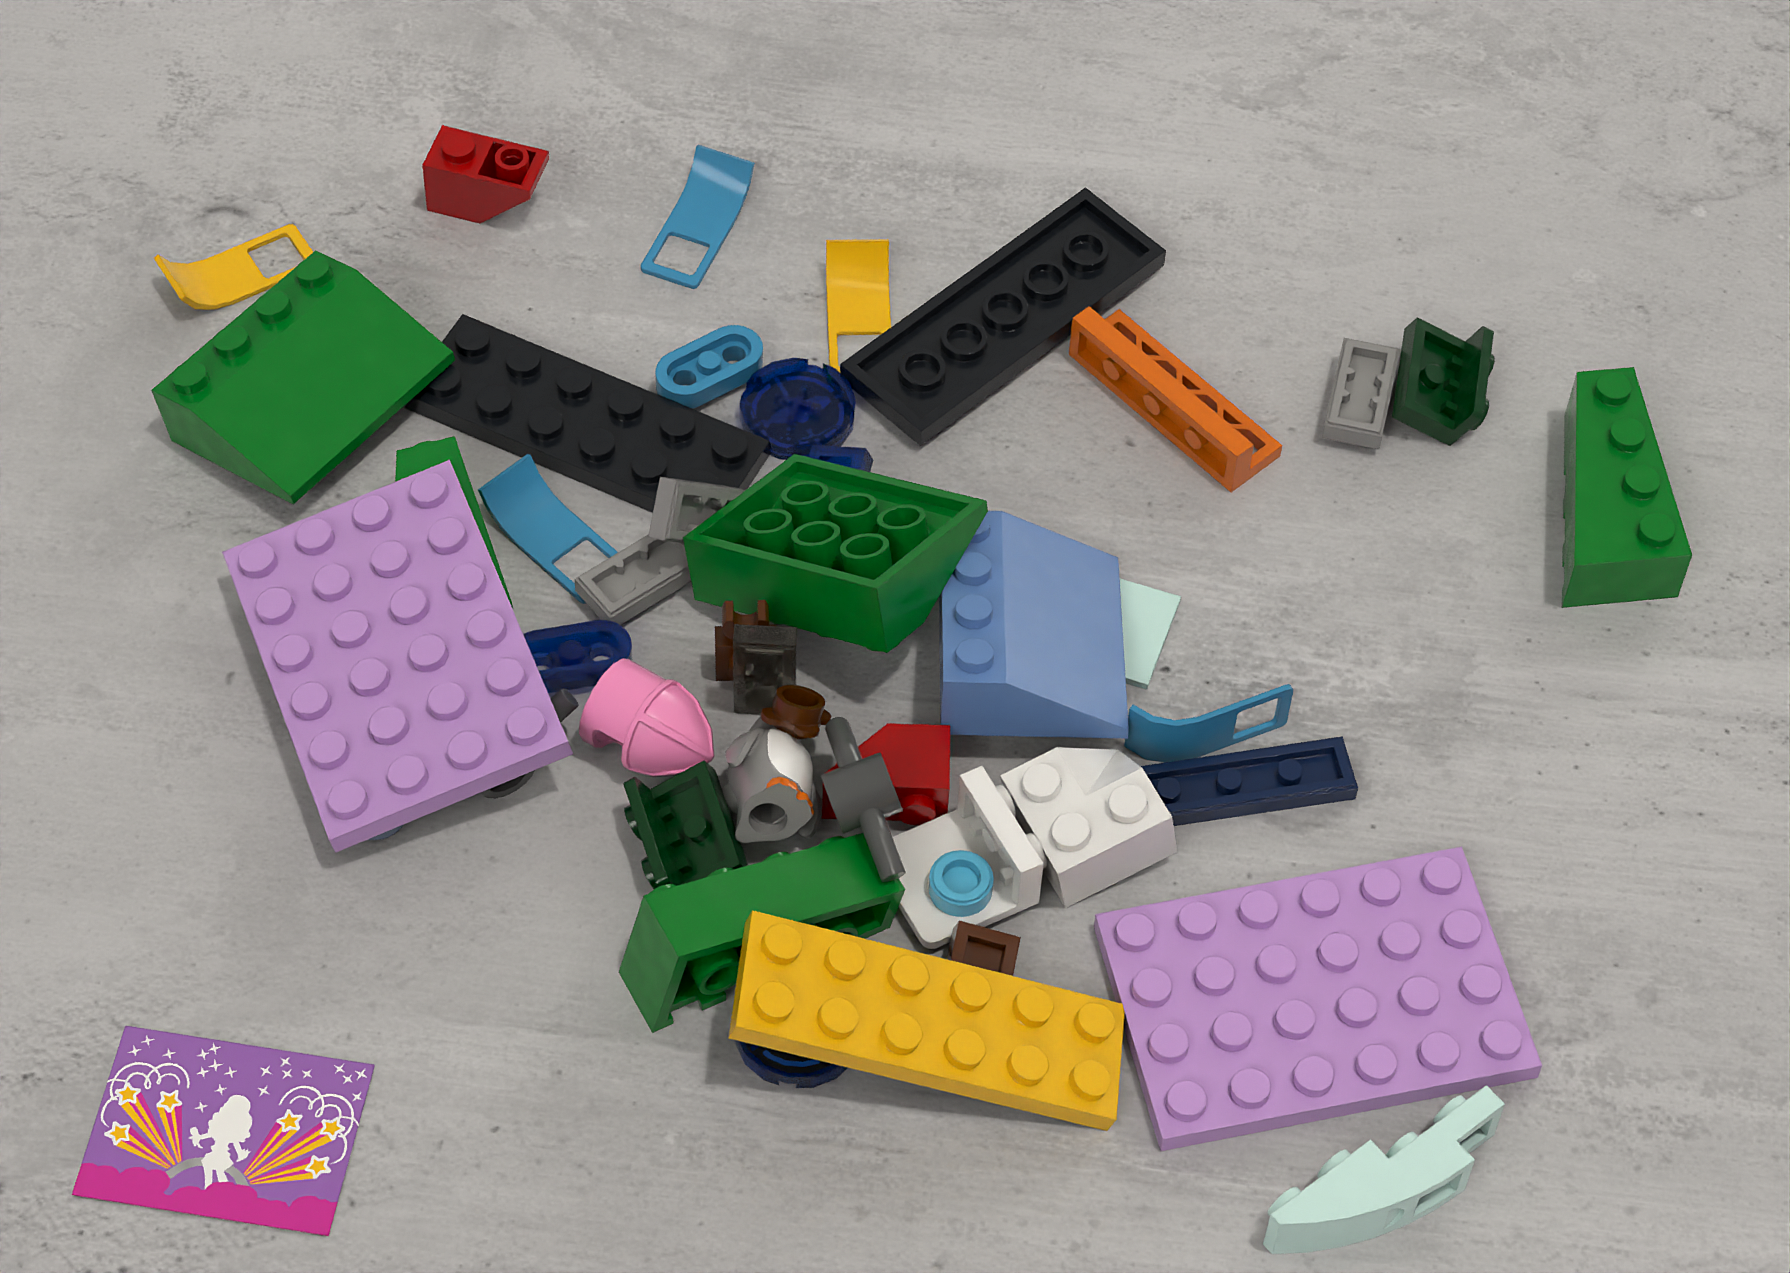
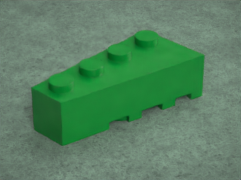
[1562,367,1692,608]
[619,833,906,1033]

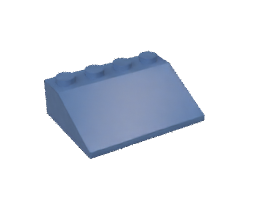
[939,511,1129,739]

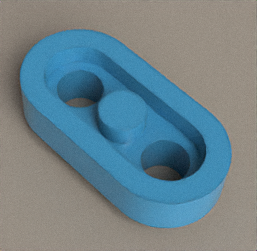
[655,325,763,408]

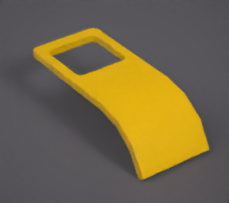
[154,224,313,310]
[826,239,891,380]

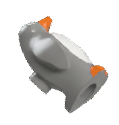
[722,717,822,843]

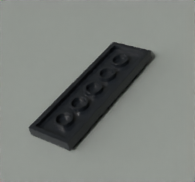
[840,187,1166,446]
[405,314,770,513]

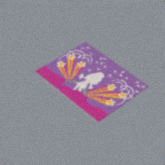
[72,1026,375,1236]

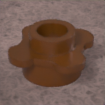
[760,685,831,739]

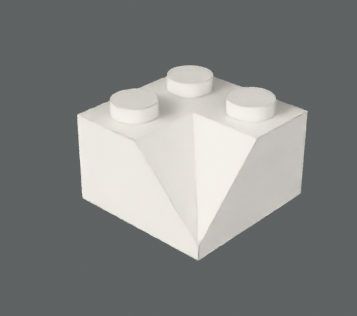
[1000,747,1177,908]

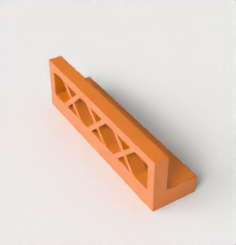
[1069,306,1282,493]

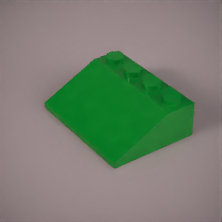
[151,250,455,505]
[683,454,988,653]

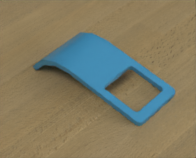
[641,144,755,289]
[478,454,618,604]
[1124,684,1293,763]

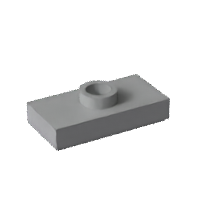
[1322,338,1401,449]
[648,477,745,543]
[575,535,691,630]

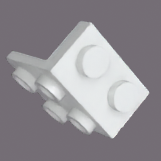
[892,766,1047,949]

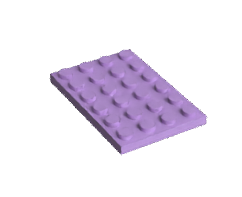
[222,460,573,853]
[1094,847,1542,1151]

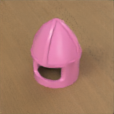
[579,658,714,777]

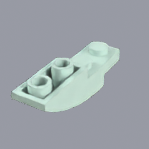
[1263,1085,1505,1254]

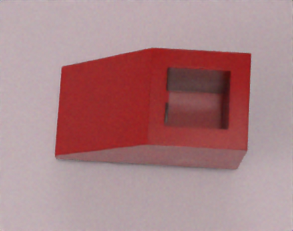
[422,125,549,224]
[822,723,950,826]

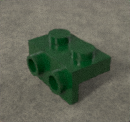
[1392,317,1495,446]
[623,760,748,889]

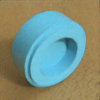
[929,850,994,917]

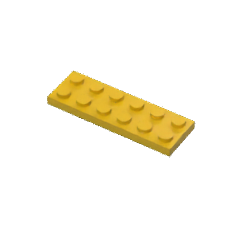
[728,910,1125,1131]

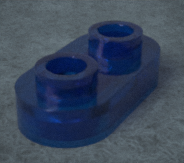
[523,620,632,693]

